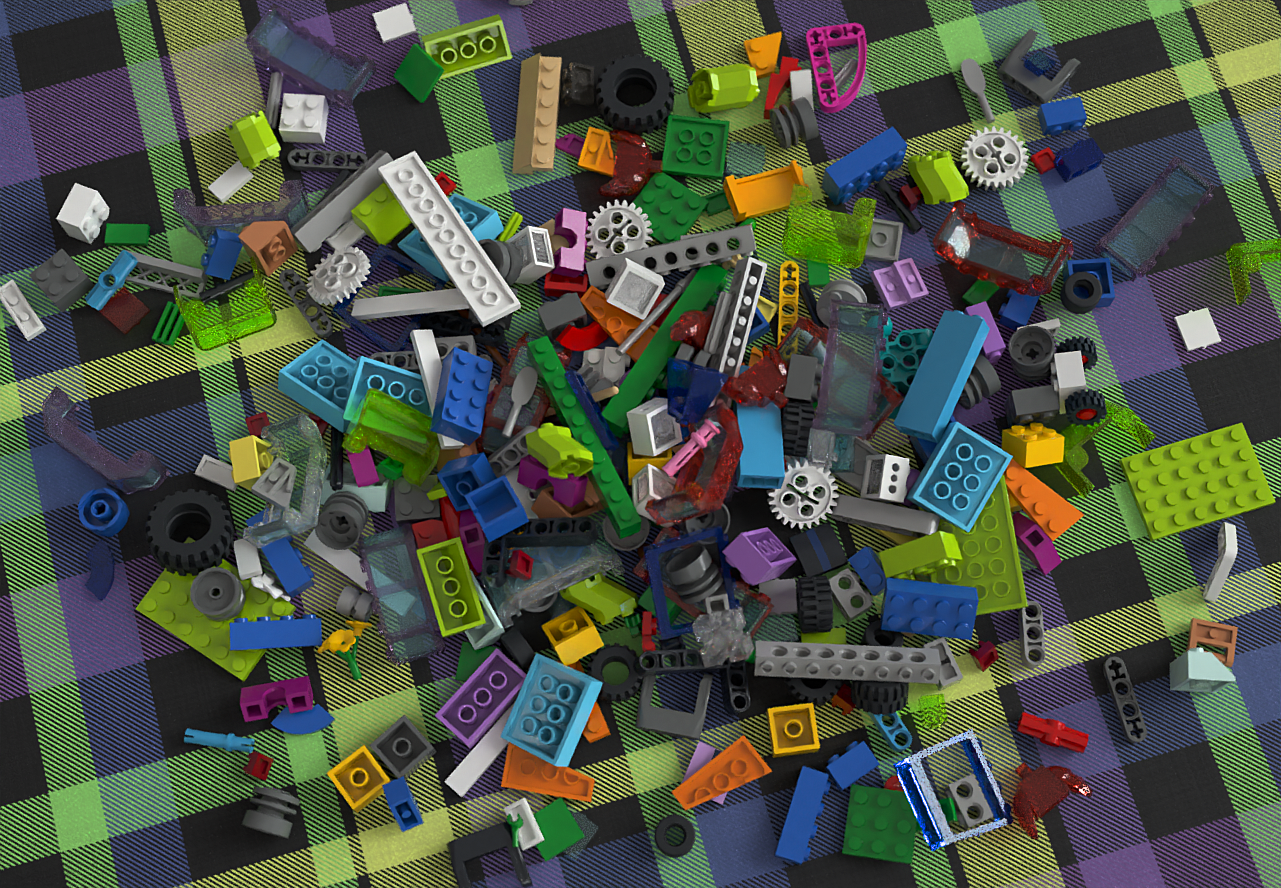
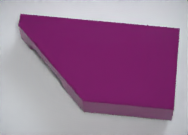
[555,133,585,159]

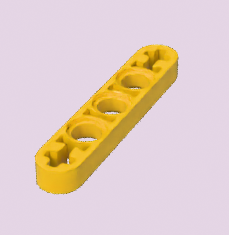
[777,261,799,361]

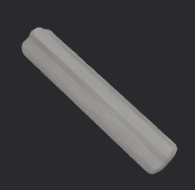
[815,59,858,106]
[265,72,283,129]
[703,292,732,355]

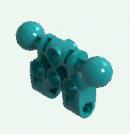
[866,313,933,420]

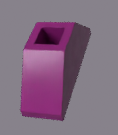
[344,437,379,488]
[459,509,496,573]
[1012,512,1062,576]

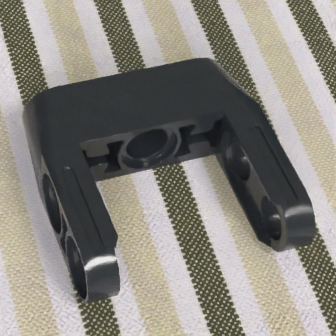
[447,821,533,888]

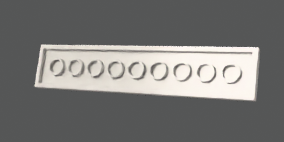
[378,151,521,327]

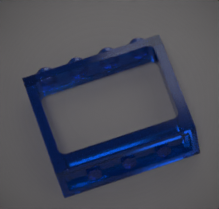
[331,244,447,352]
[643,524,741,640]
[893,729,1015,851]

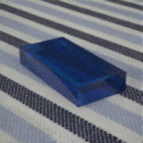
[1023,51,1057,77]

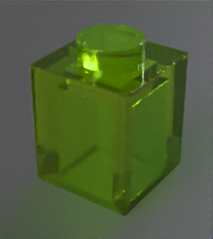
[918,694,948,729]

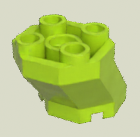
[687,63,759,113]
[224,109,281,170]
[907,150,969,205]
[525,423,593,479]
[559,569,639,625]

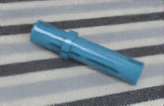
[184,728,255,753]

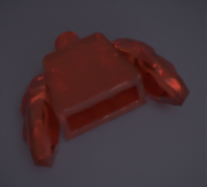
[599,130,663,198]
[670,306,716,378]
[716,344,789,409]
[1012,762,1093,840]

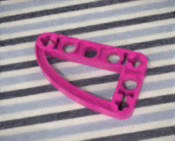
[806,23,867,113]

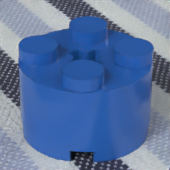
[78,488,130,537]

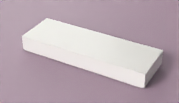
[0,279,47,341]

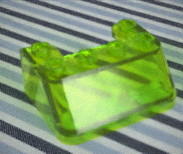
[781,184,877,269]
[342,388,441,487]

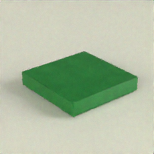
[393,44,445,102]
[533,797,585,862]

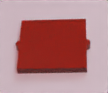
[99,287,150,335]

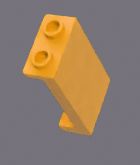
[723,160,810,222]

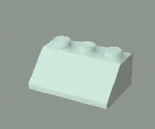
[320,462,393,512]
[465,570,505,650]
[1170,648,1235,693]

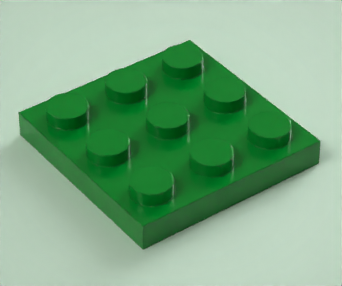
[661,114,730,180]
[622,169,709,244]
[842,784,921,865]

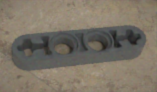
[288,149,368,173]
[279,269,333,338]
[1102,656,1147,743]

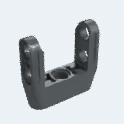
[997,28,1081,106]
[635,662,713,740]

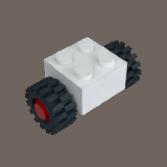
[1050,336,1107,427]

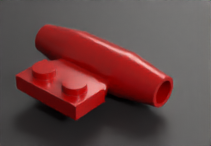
[411,495,481,577]

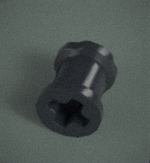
[658,632,686,651]

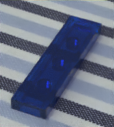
[564,370,619,451]

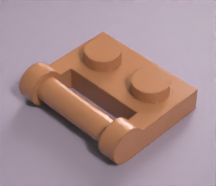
[1186,618,1238,667]

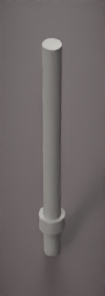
[615,270,697,356]

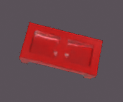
[544,271,589,299]

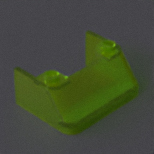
[1226,238,1281,305]
[173,257,277,351]
[1053,400,1156,498]

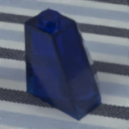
[667,357,729,425]

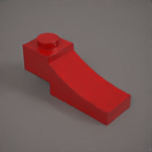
[763,56,801,120]

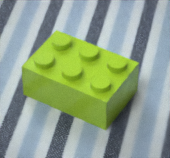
[879,531,963,580]

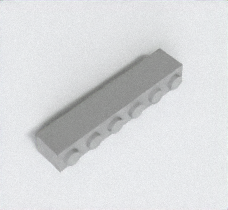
[290,150,394,253]

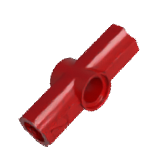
[1016,712,1089,754]

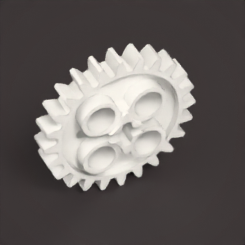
[960,126,1029,191]
[585,200,653,268]
[306,246,371,306]
[767,458,839,529]

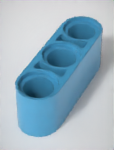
[868,712,912,752]

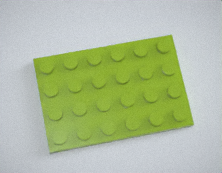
[1119,423,1275,541]
[919,475,1028,616]
[136,537,296,681]

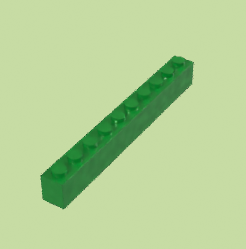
[598,263,728,438]
[527,335,642,540]

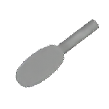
[961,59,995,124]
[502,367,538,438]

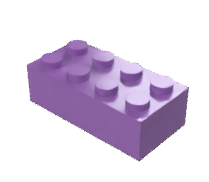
[723,527,797,585]
[435,648,527,750]

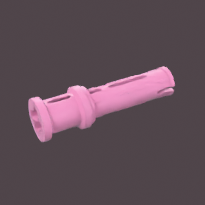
[662,418,720,478]

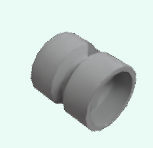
[336,585,377,623]

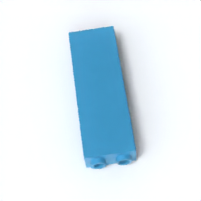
[893,310,990,443]
[732,365,785,489]

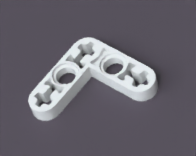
[1203,522,1238,602]

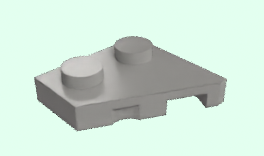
[251,457,297,512]

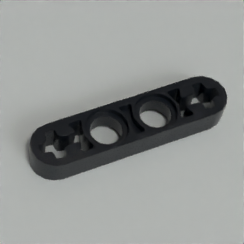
[426,312,506,347]

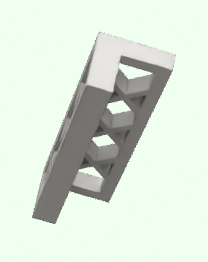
[125,250,208,300]

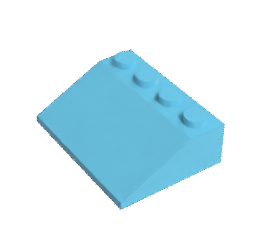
[398,193,504,282]
[278,339,356,433]
[342,356,432,444]
[906,422,1013,533]
[501,653,603,767]

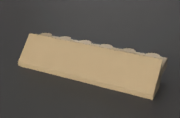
[512,53,562,174]

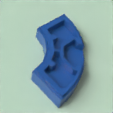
[271,704,335,735]

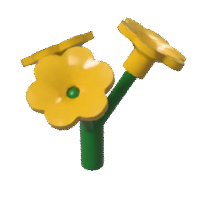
[317,620,372,680]

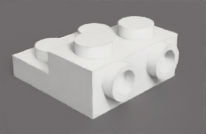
[582,347,630,386]

